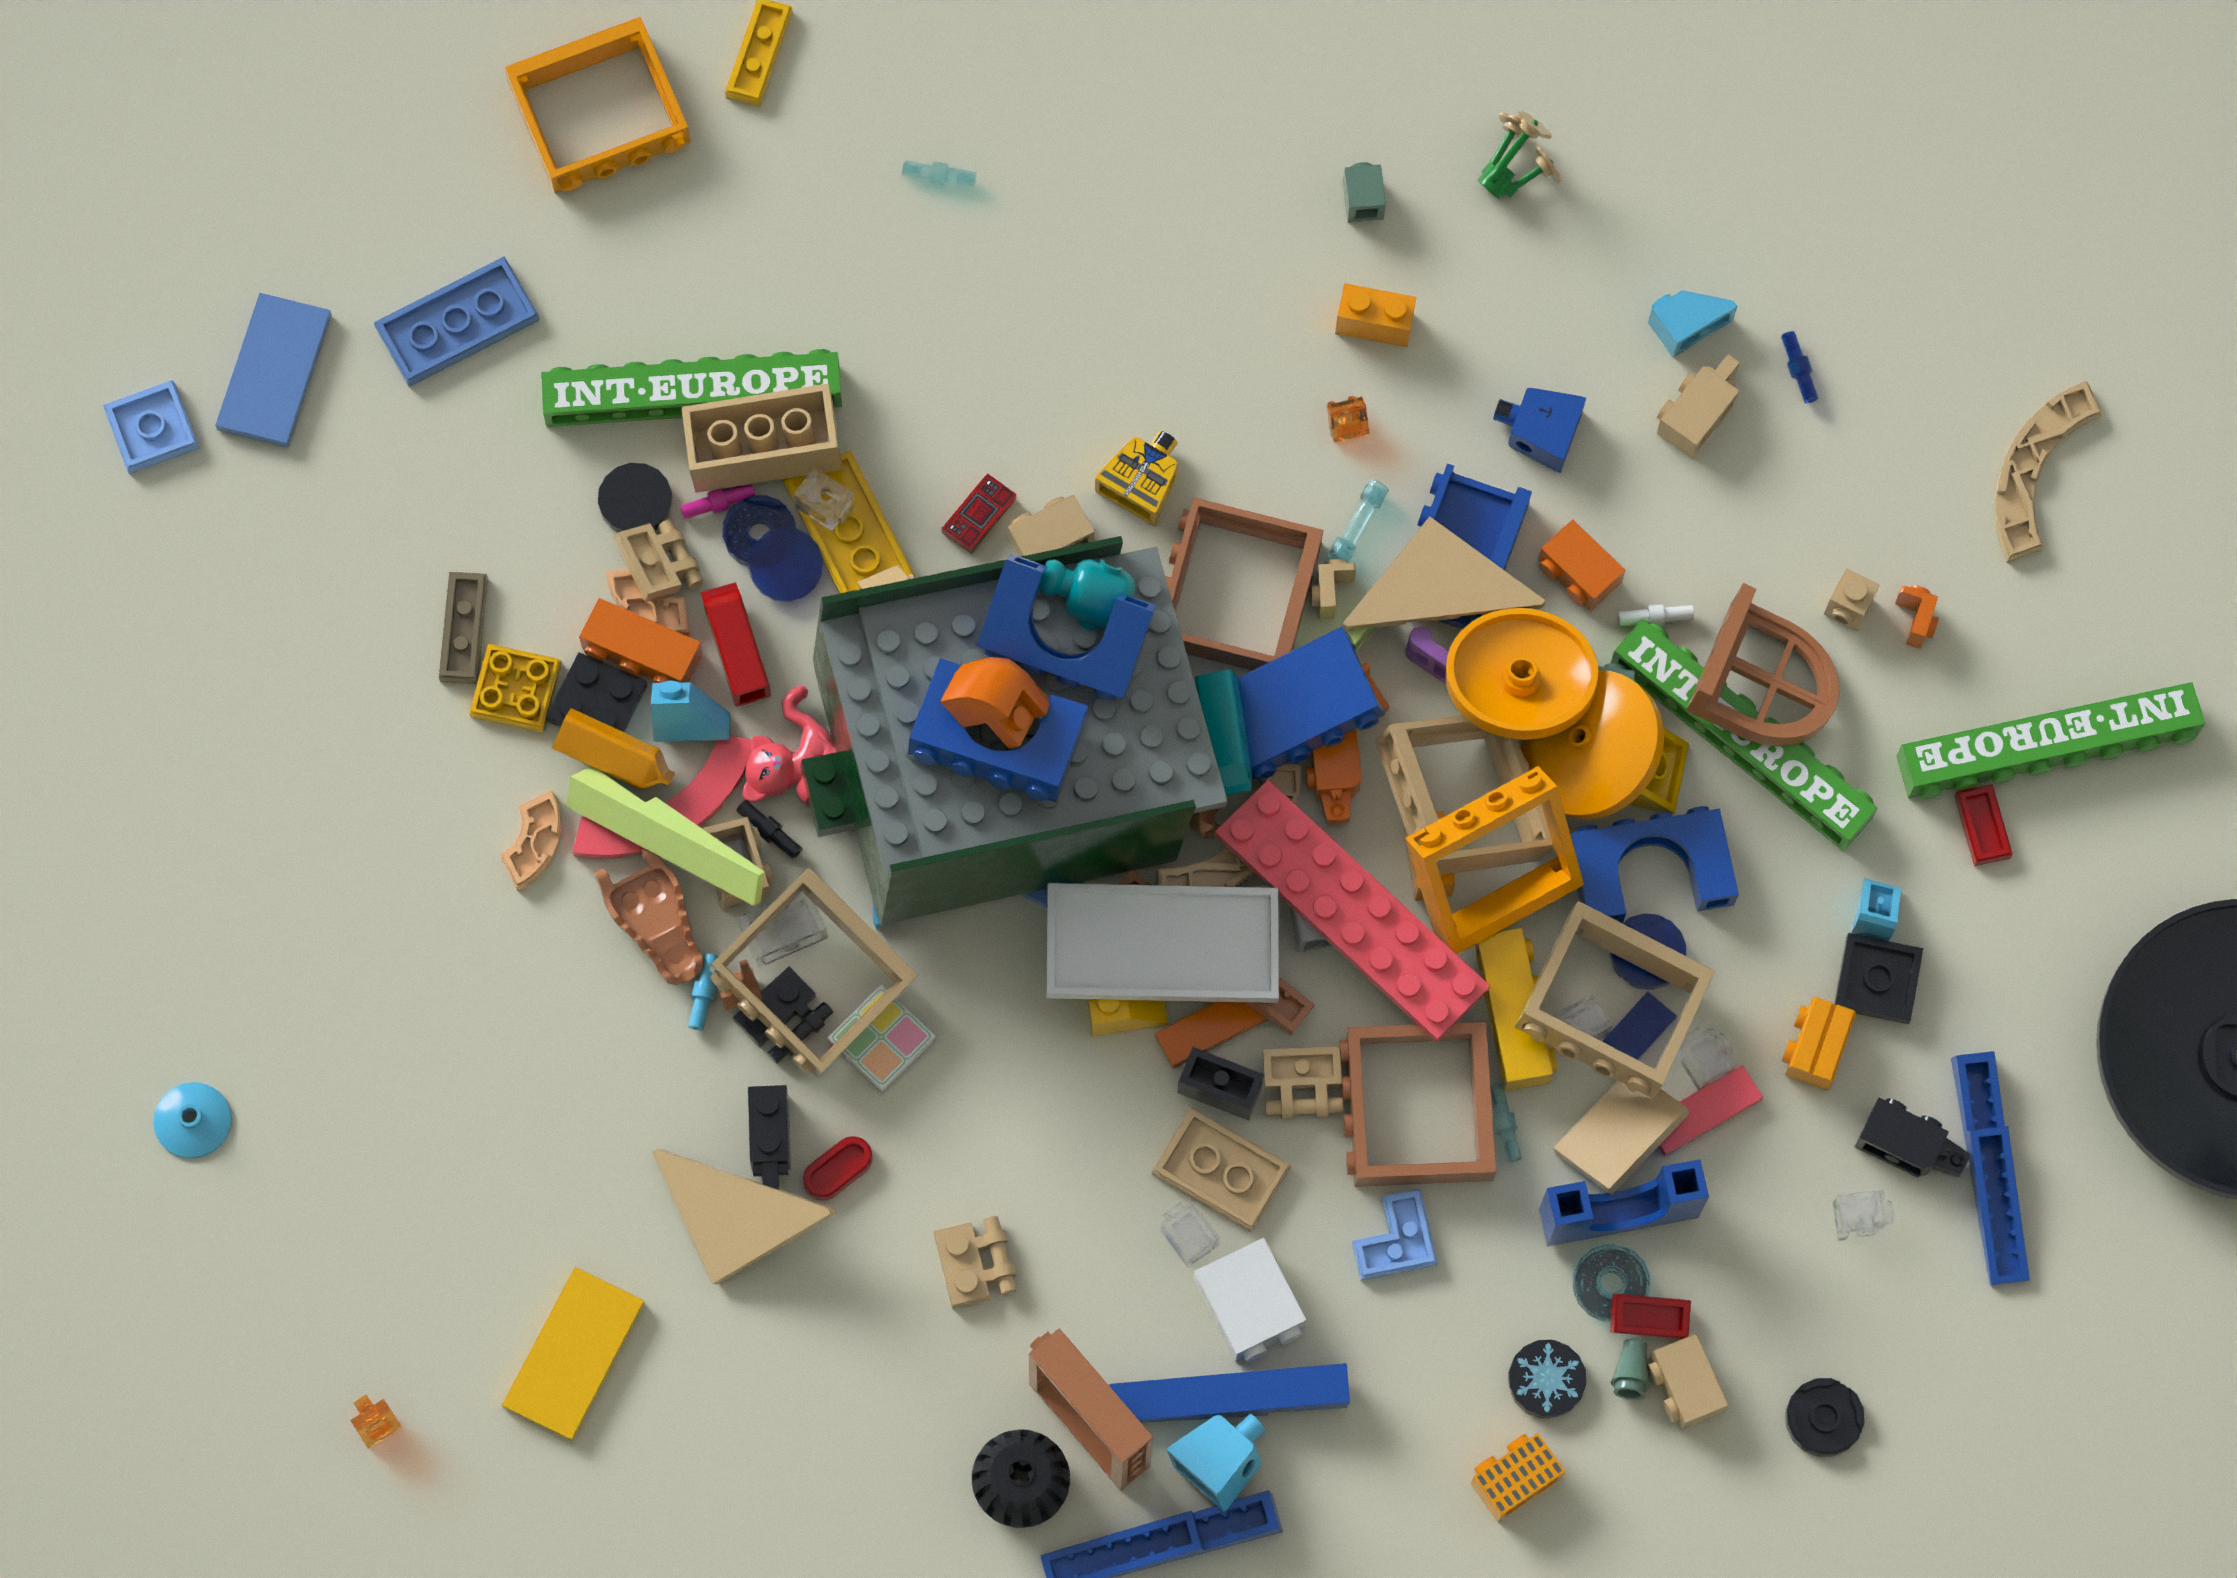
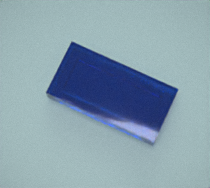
[1602,991,1677,1060]

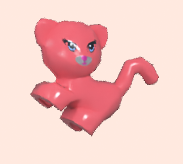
[742,685,836,806]

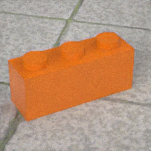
[579,598,703,683]

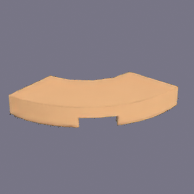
[606,569,690,637]
[500,790,561,891]

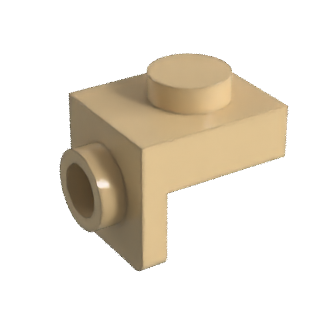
[1311,559,1356,619]

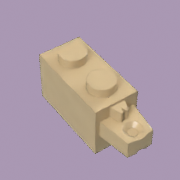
[1657,354,1740,459]

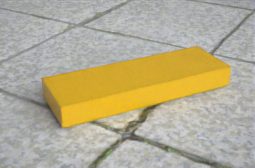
[725,0,793,106]

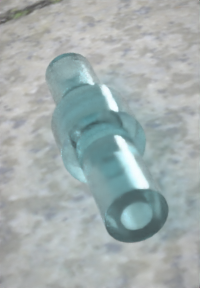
[902,160,977,186]
[1490,1084,1522,1162]

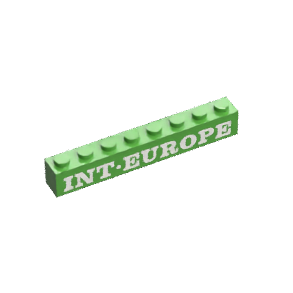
[541,349,842,427]
[1610,619,1877,852]
[1896,682,2205,800]

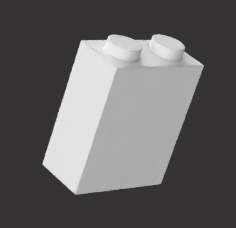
[1194,1238,1306,1362]

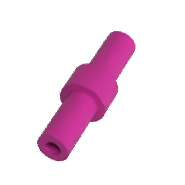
[680,484,755,520]

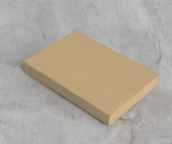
[1553,1081,1689,1196]
[1152,1107,1291,1233]

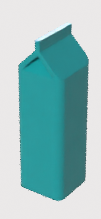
[1195,670,1252,796]

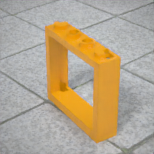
[505,17,690,193]
[1405,766,1584,954]

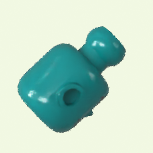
[1039,559,1136,631]

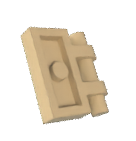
[614,520,703,602]
[1262,1046,1343,1119]
[934,1216,1016,1309]

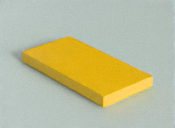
[783,450,915,594]
[502,1267,645,1442]

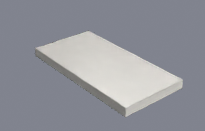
[1046,883,1279,1003]

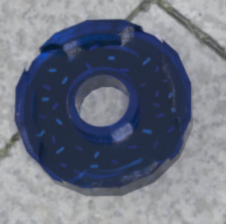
[722,495,796,569]

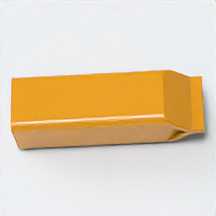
[552,708,675,789]

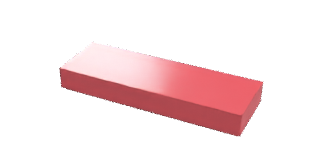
[1658,1065,1763,1157]

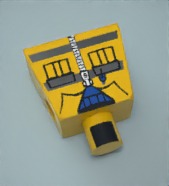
[1095,431,1179,526]

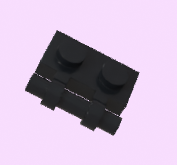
[733,966,834,1064]

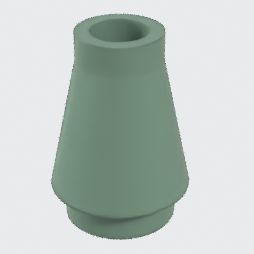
[1611,1339,1650,1400]

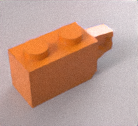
[1306,730,1362,825]

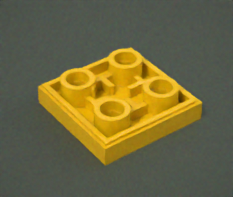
[469,644,562,733]

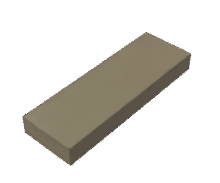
[439,572,488,684]

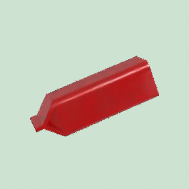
[700,582,771,707]

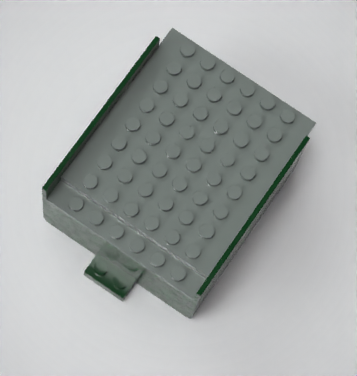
[800,536,1228,925]

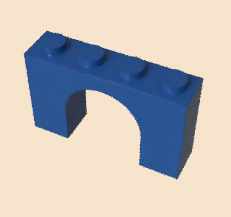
[977,554,1157,701]
[908,658,1088,802]
[1570,806,1739,924]
[1539,1159,1709,1247]

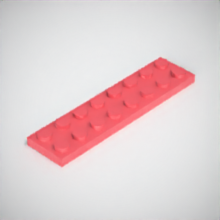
[1215,780,1490,1043]

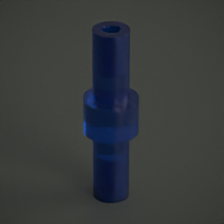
[1781,331,1818,404]

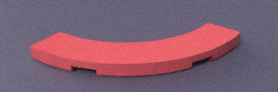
[573,735,751,859]

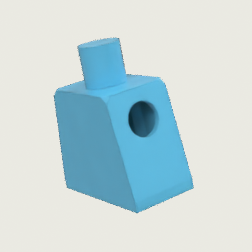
[1166,1414,1266,1512]

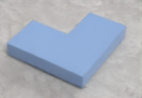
[1352,1189,1437,1281]

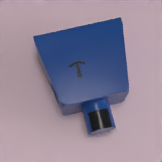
[1493,388,1586,473]

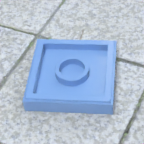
[103,380,199,474]

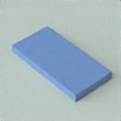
[374,256,540,387]
[215,293,332,448]

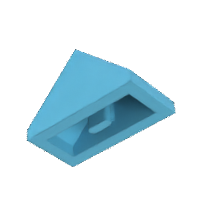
[1851,878,1901,941]

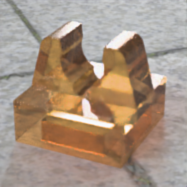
[1326,396,1370,443]
[350,1394,401,1448]

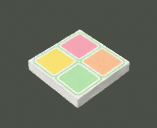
[827,985,936,1093]

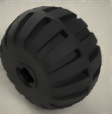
[972,1429,1070,1528]

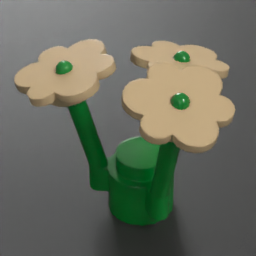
[1477,111,1561,200]

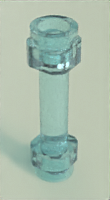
[1328,480,1389,563]

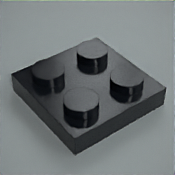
[546,652,648,732]
[1834,933,1924,1024]

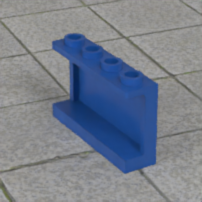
[1417,463,1532,629]
[1238,626,1386,781]

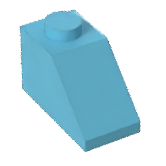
[1648,290,1738,357]
[651,680,730,742]

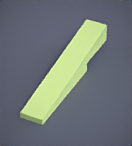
[566,766,765,906]

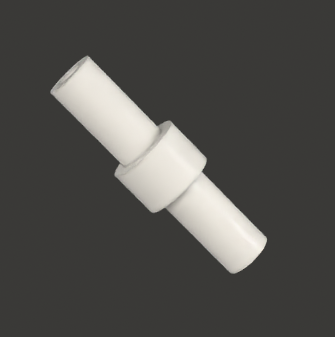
[1617,604,1694,627]

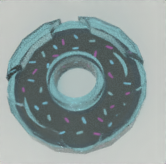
[1573,1244,1650,1322]

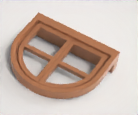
[1686,583,1839,746]

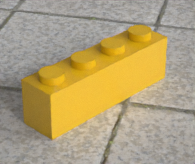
[1474,928,1558,1091]

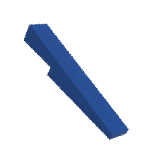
[1951,1051,2030,1285]
[1109,1363,1350,1423]
[1040,1490,1283,1578]

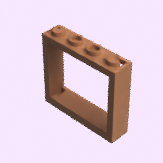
[1165,497,1324,671]
[1339,1022,1496,1187]
[1029,1328,1153,1491]

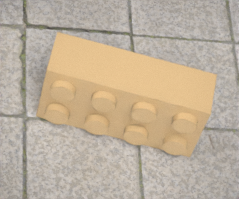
[682,384,843,493]

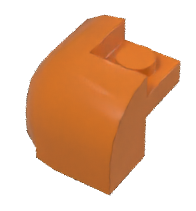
[940,657,1050,749]

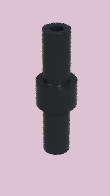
[736,800,803,859]

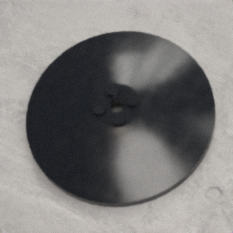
[2096,899,2237,1199]

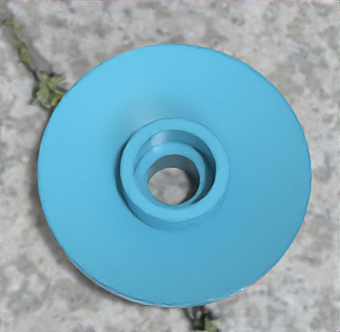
[153,1082,231,1158]

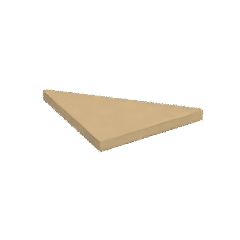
[1342,516,1546,631]
[653,1149,837,1284]

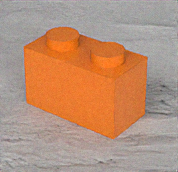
[1538,519,1626,612]

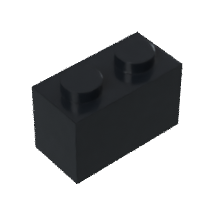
[1177,1047,1265,1121]

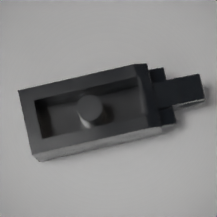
[748,1085,791,1190]
[1854,1098,1970,1178]

